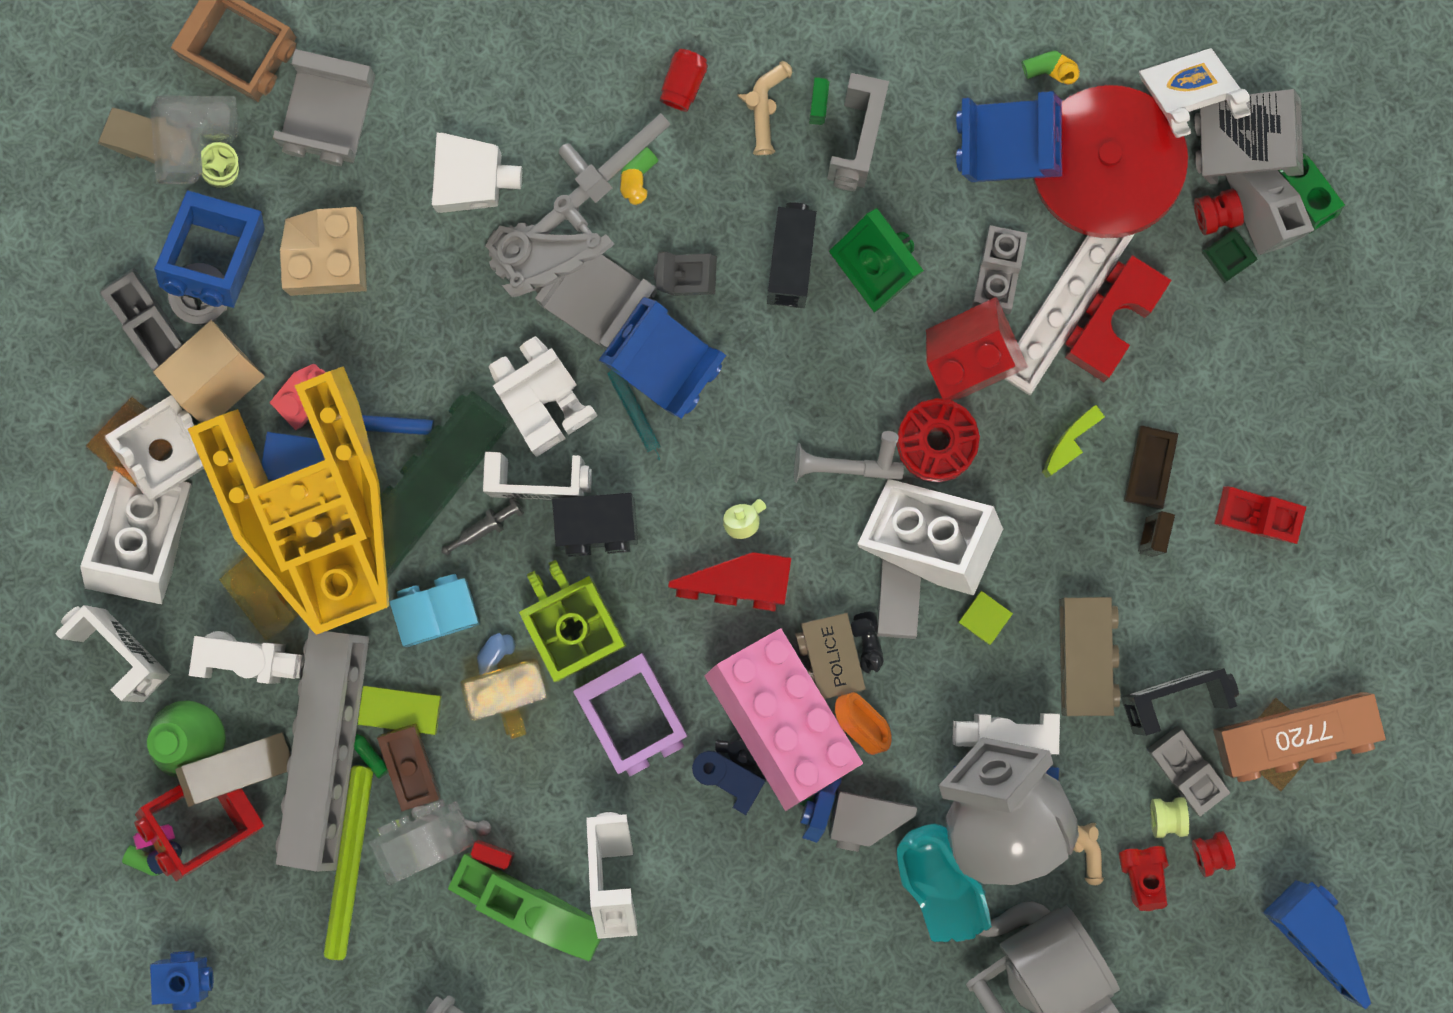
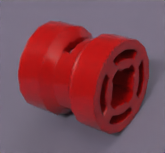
[1194,188,1244,235]

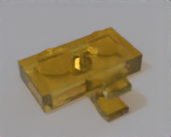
[219,556,299,641]
[460,659,547,739]

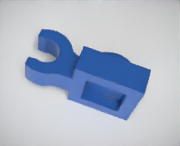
[800,778,841,843]

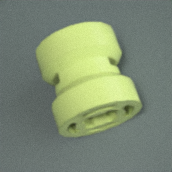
[199,142,239,188]

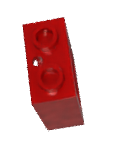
[134,785,264,882]

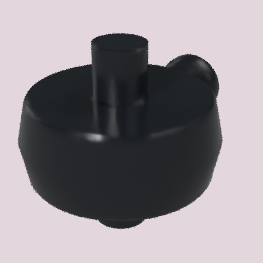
[715,732,757,766]

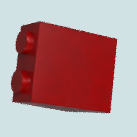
[926,297,1028,400]

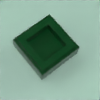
[1202,229,1258,283]

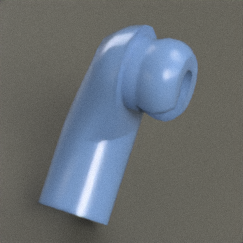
[477,633,515,688]

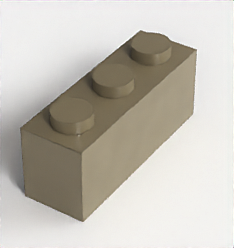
[1059,597,1120,716]

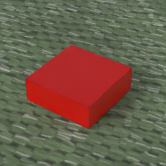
[470,840,515,870]

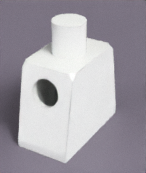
[432,132,523,213]

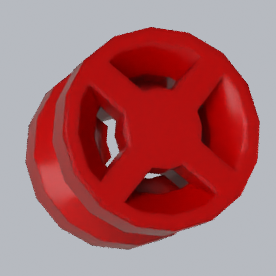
[1192,831,1236,878]

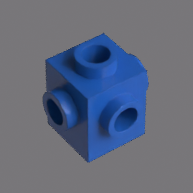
[150,951,214,1010]

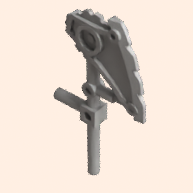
[485,113,671,298]

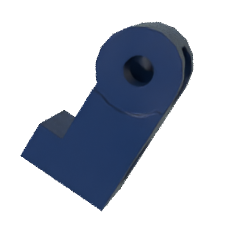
[692,751,766,815]

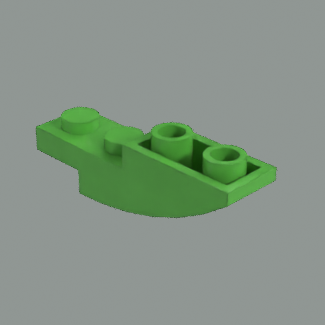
[448,853,602,961]

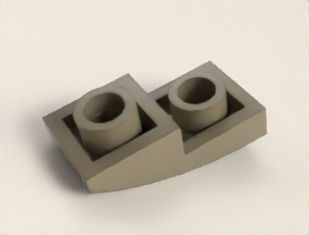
[97,107,189,172]

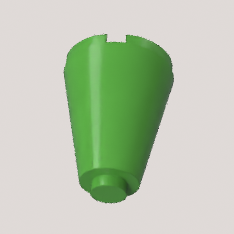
[146,700,226,778]

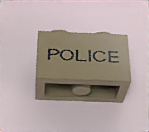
[795,613,866,699]

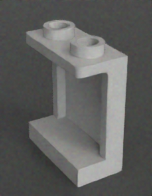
[827,73,889,191]

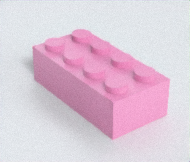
[704,628,863,811]

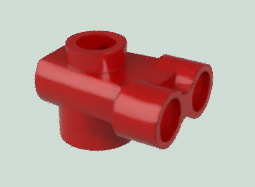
[1119,846,1169,911]

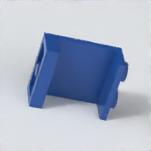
[956,91,1062,182]
[599,297,726,419]

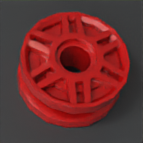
[896,398,980,483]

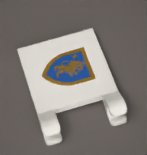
[1139,48,1250,138]

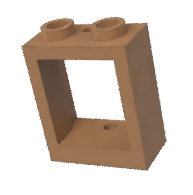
[171,0,297,102]

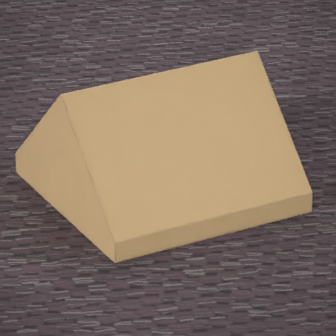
[153,319,265,423]

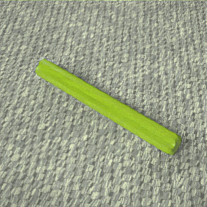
[324,765,373,960]

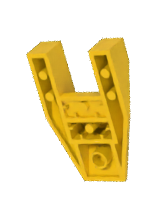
[188,366,389,635]

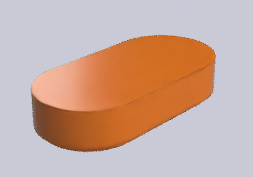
[835,692,892,755]

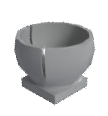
[939,737,1079,885]

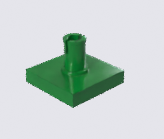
[829,208,924,313]

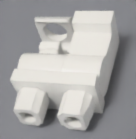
[489,336,597,457]
[189,631,305,684]
[952,713,1060,754]

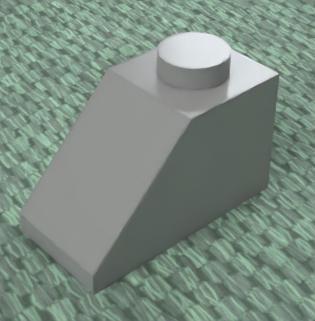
[829,790,917,852]

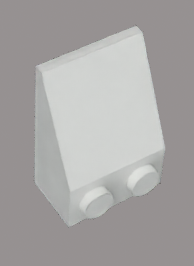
[80,467,192,605]
[858,479,1003,595]

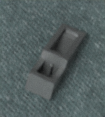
[100,268,184,391]

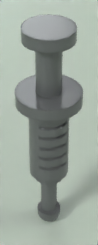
[442,497,524,555]

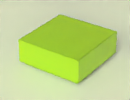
[958,591,1013,645]

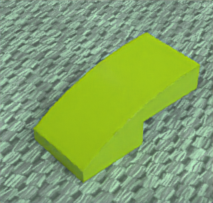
[1042,405,1105,478]

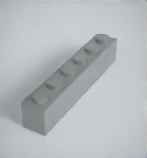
[276,629,369,872]

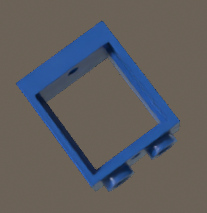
[154,190,265,308]

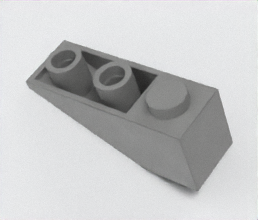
[1226,170,1314,255]

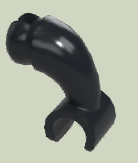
[851,611,884,674]

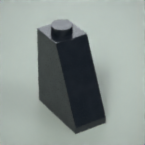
[767,202,817,309]

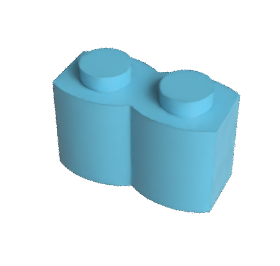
[389,574,480,647]

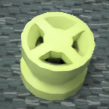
[1150,797,1189,838]

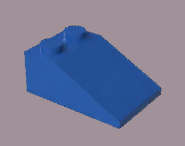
[1263,880,1371,1009]

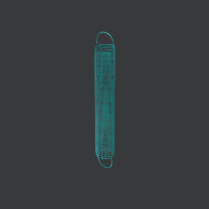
[607,370,661,460]

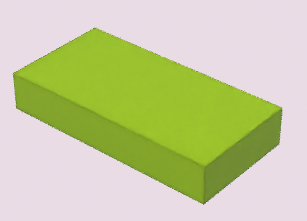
[358,686,442,735]

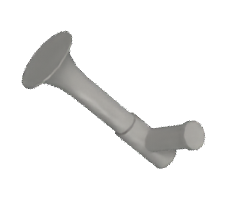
[794,431,904,483]

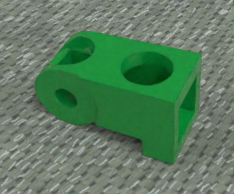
[1278,153,1345,234]

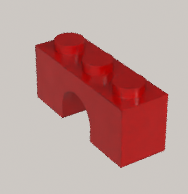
[1064,255,1172,382]

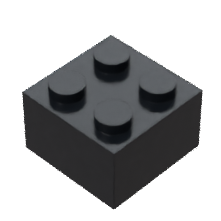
[552,493,638,557]

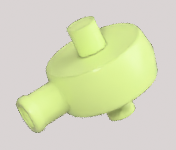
[723,499,766,539]

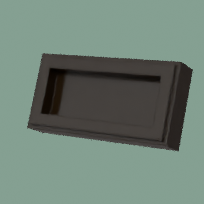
[1123,426,1179,510]
[1138,511,1175,557]

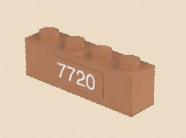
[1213,692,1386,782]

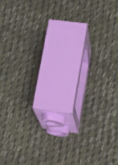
[573,653,688,777]

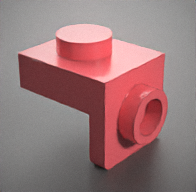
[269,364,326,430]

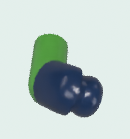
[122,840,182,876]

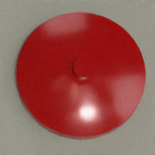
[1033,85,1188,238]

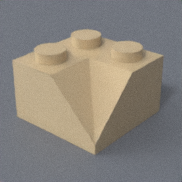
[280,207,367,296]

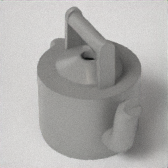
[966,901,1120,1013]

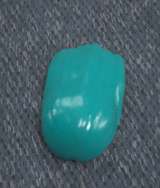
[897,823,992,942]

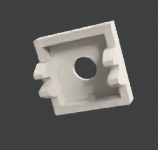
[105,395,204,503]

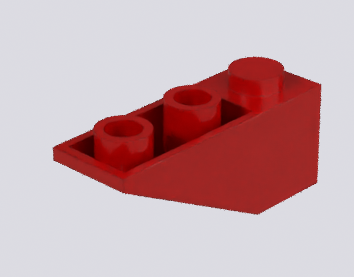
[668,552,791,612]

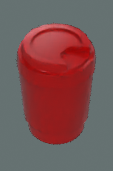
[660,49,708,112]

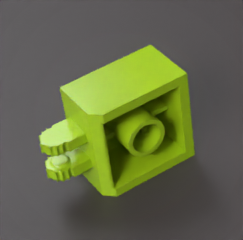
[519,559,627,682]

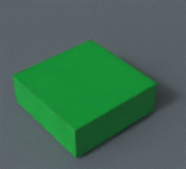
[809,77,830,125]

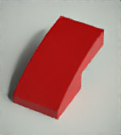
[1215,487,1306,544]

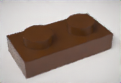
[377,723,441,811]

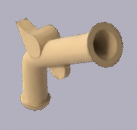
[738,61,793,155]
[1073,823,1104,886]

